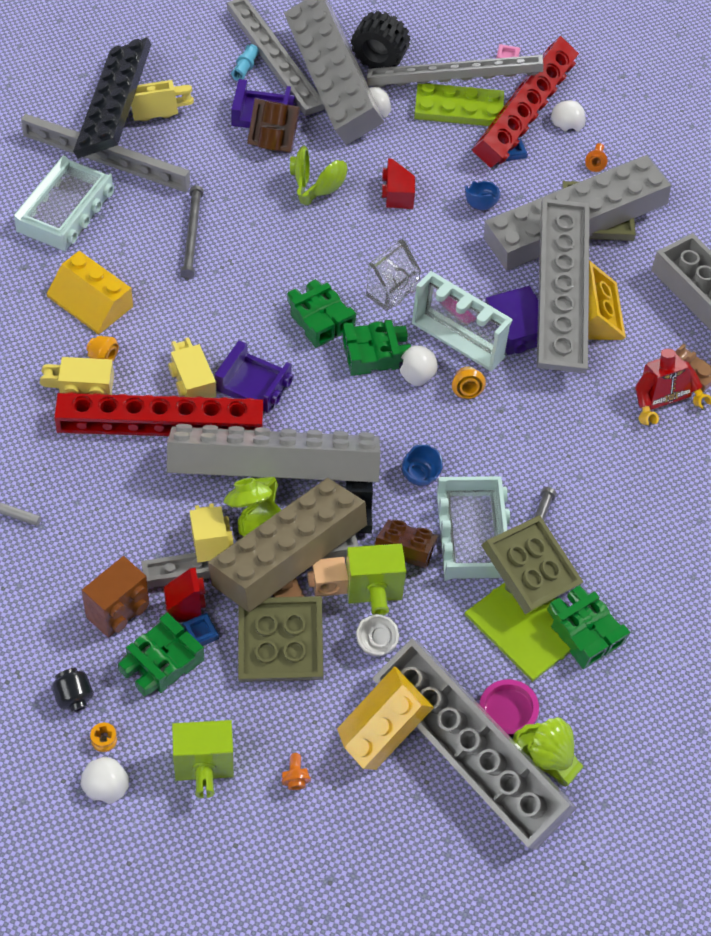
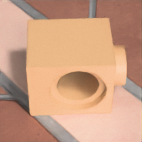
[307,557,348,596]

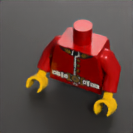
[635,349,711,426]

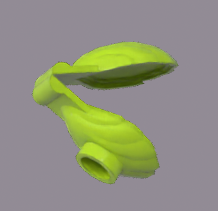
[290,145,348,205]
[223,477,281,537]
[512,717,583,787]

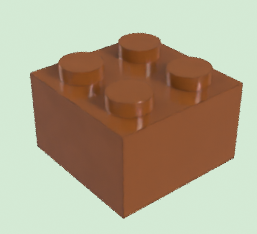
[81,555,149,638]

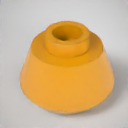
[86,336,119,361]
[452,366,486,399]

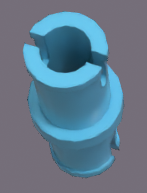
[231,44,259,81]

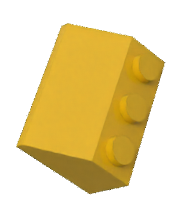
[46,251,133,335]
[588,260,626,340]
[337,667,434,770]

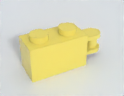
[131,80,194,121]
[168,337,216,398]
[40,357,114,395]
[189,503,234,563]

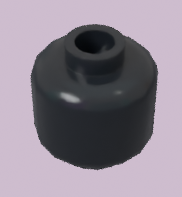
[51,668,94,713]

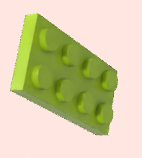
[414,83,504,126]

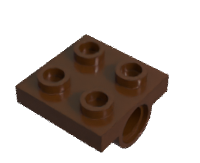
[247,98,300,153]
[375,520,438,569]

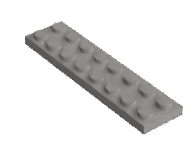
[537,198,590,374]

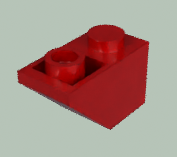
[382,158,415,209]
[164,567,206,623]

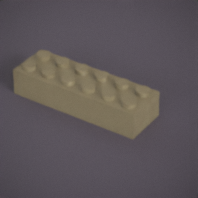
[208,478,367,612]

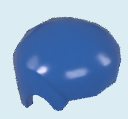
[465,181,501,211]
[401,444,443,487]

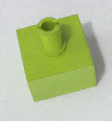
[346,544,406,616]
[172,720,234,798]

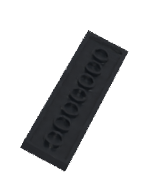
[73,37,152,159]

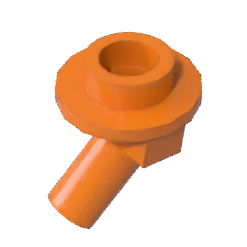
[585,143,608,172]
[282,753,311,790]

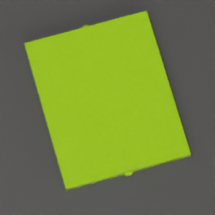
[464,582,570,682]

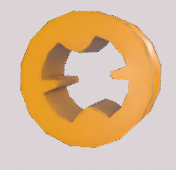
[90,722,117,752]

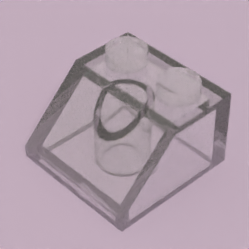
[366,239,421,311]

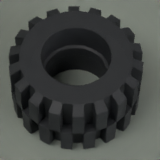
[351,11,411,69]

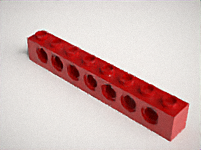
[472,36,579,168]
[54,392,263,436]

